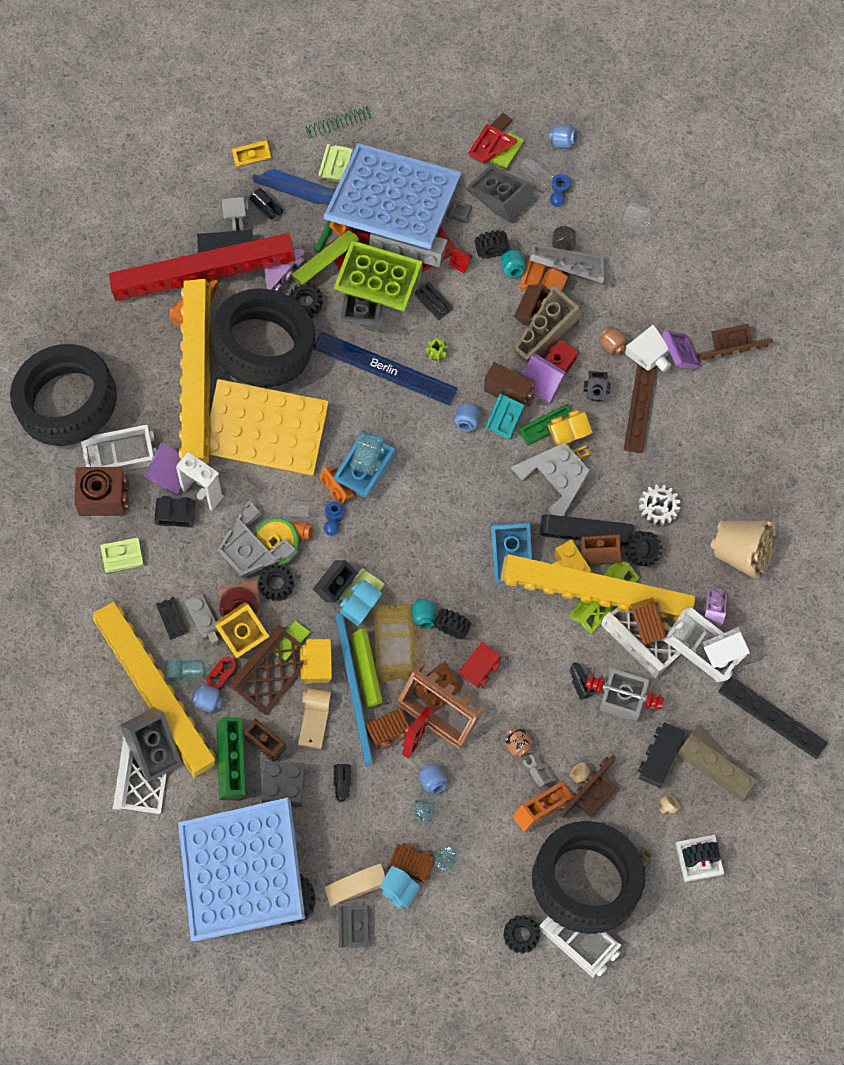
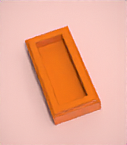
[520,257,546,290]

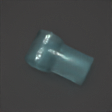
[165,658,204,682]

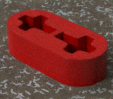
[206,657,236,690]

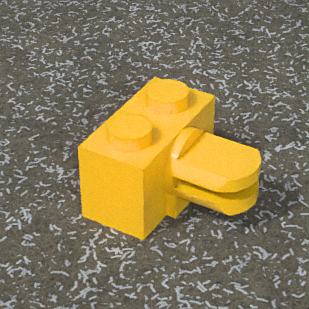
[552,539,592,573]

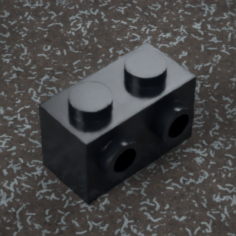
[313,560,358,602]

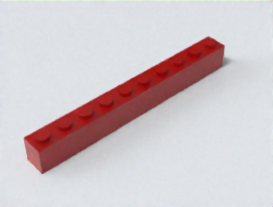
[109,233,296,301]

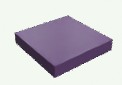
[662,330,700,369]
[522,353,566,404]
[144,443,181,495]

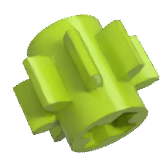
[425,337,449,362]

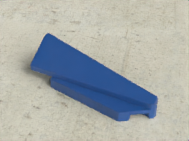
[253,169,336,205]

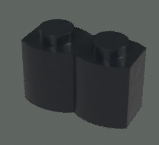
[154,496,195,528]

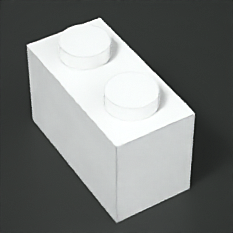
[703,627,750,668]

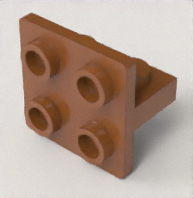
[412,662,461,713]

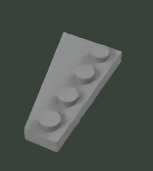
[530,244,604,284]

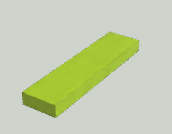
[291,230,359,285]
[350,628,383,709]

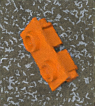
[319,466,354,505]

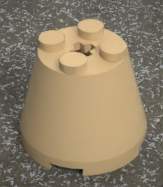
[711,520,776,579]

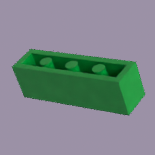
[216,717,245,801]

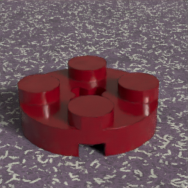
[219,587,258,617]

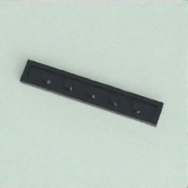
[718,677,828,759]

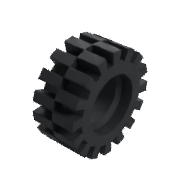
[474,230,510,259]
[289,282,323,317]
[625,531,663,566]
[259,564,294,601]
[434,609,472,639]
[503,915,540,954]

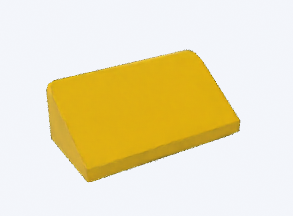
[231,140,271,167]

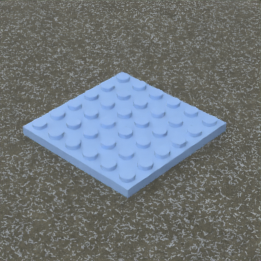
[324,143,462,249]
[178,798,305,942]

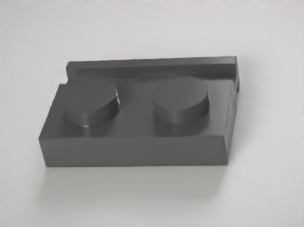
[338,906,368,948]

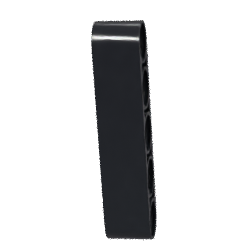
[540,514,634,546]

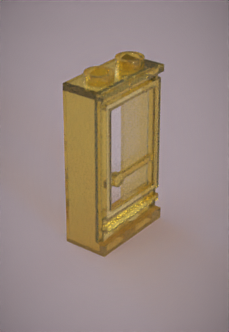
[373,604,416,681]

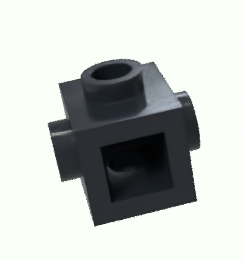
[583,371,611,402]

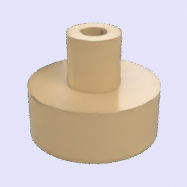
[570,762,590,783]
[660,794,681,814]

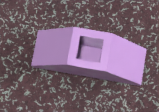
[264,249,305,292]
[703,588,727,628]

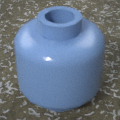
[549,124,577,148]
[454,403,481,432]
[192,685,222,713]
[418,764,448,794]

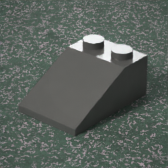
[466,165,534,221]
[340,294,382,325]
[120,707,182,782]

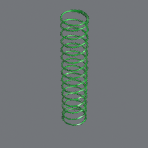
[306,106,371,138]

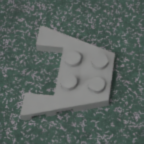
[511,443,591,516]
[217,500,297,578]

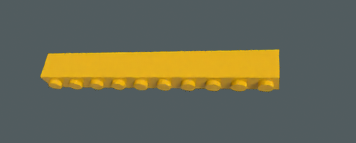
[179,279,211,464]
[500,554,695,622]
[93,602,216,778]

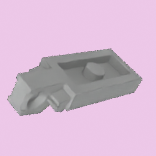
[184,593,219,646]

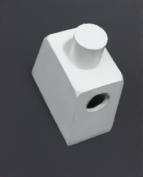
[625,325,671,372]

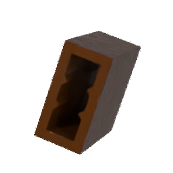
[484,362,535,410]

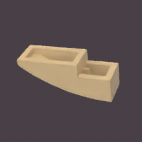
[324,864,385,907]

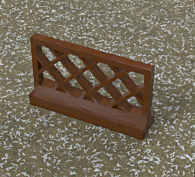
[228,624,304,715]

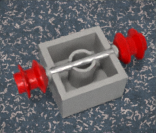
[585,668,665,722]

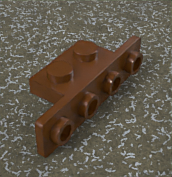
[697,324,773,360]
[560,755,617,819]

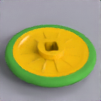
[254,518,299,567]

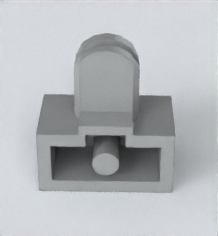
[221,194,249,231]

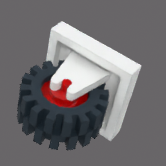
[675,835,724,882]

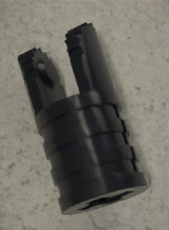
[249,188,283,220]
[570,662,596,700]
[333,764,351,803]

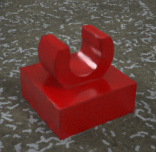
[448,247,472,274]

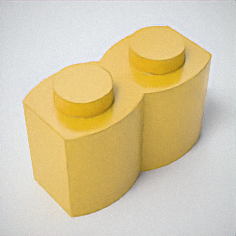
[548,409,593,446]

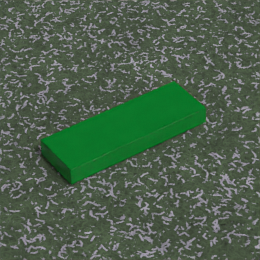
[518,404,572,446]

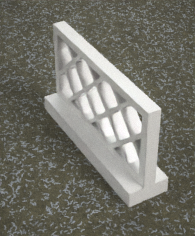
[601,607,689,679]
[113,737,167,814]

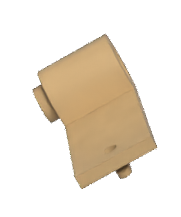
[298,688,332,750]

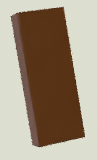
[490,113,512,131]

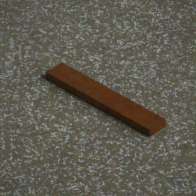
[624,364,656,453]

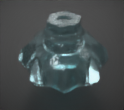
[411,799,435,823]
[433,847,456,872]

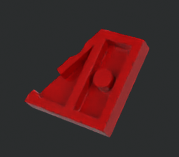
[468,124,517,164]
[402,707,434,759]

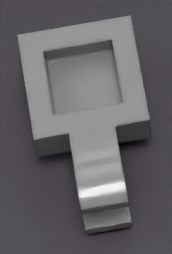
[523,753,556,788]

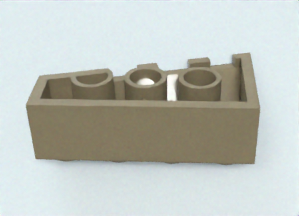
[514,285,583,365]
[678,725,757,801]

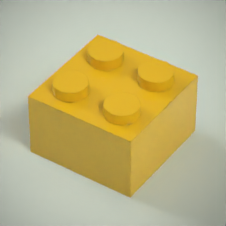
[213,602,269,658]
[300,639,332,685]

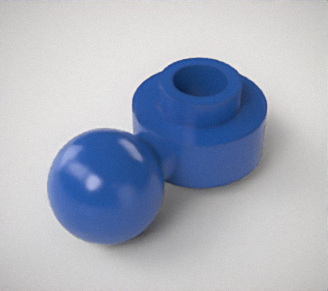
[550,174,570,207]
[324,502,344,536]

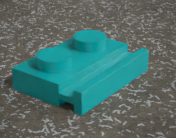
[485,393,526,439]

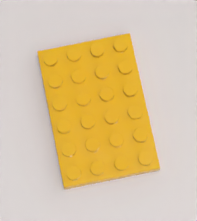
[209,379,329,476]

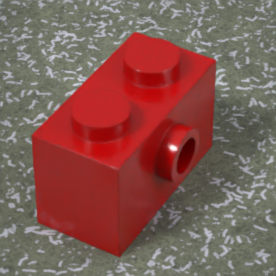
[545,340,578,377]
[458,642,502,689]

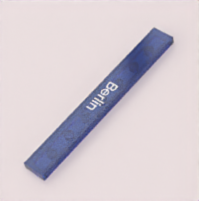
[313,331,457,406]

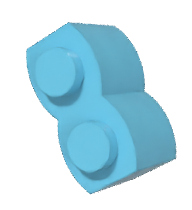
[339,580,382,626]
[379,866,420,909]

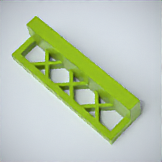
[568,561,640,634]

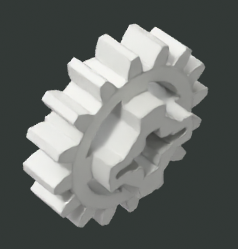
[639,484,680,526]

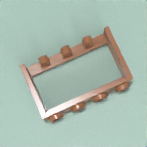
[395,662,486,749]

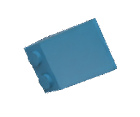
[333,431,397,498]
[491,521,532,583]

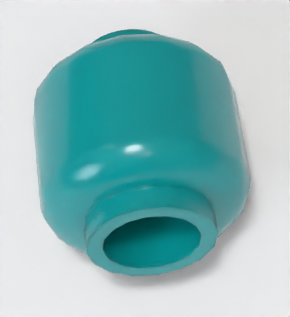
[500,250,526,278]
[411,598,437,629]

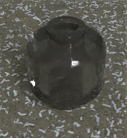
[552,226,576,251]

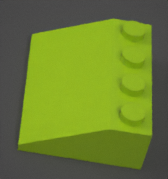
[333,240,422,312]

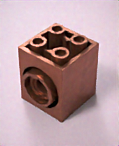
[74,467,129,516]

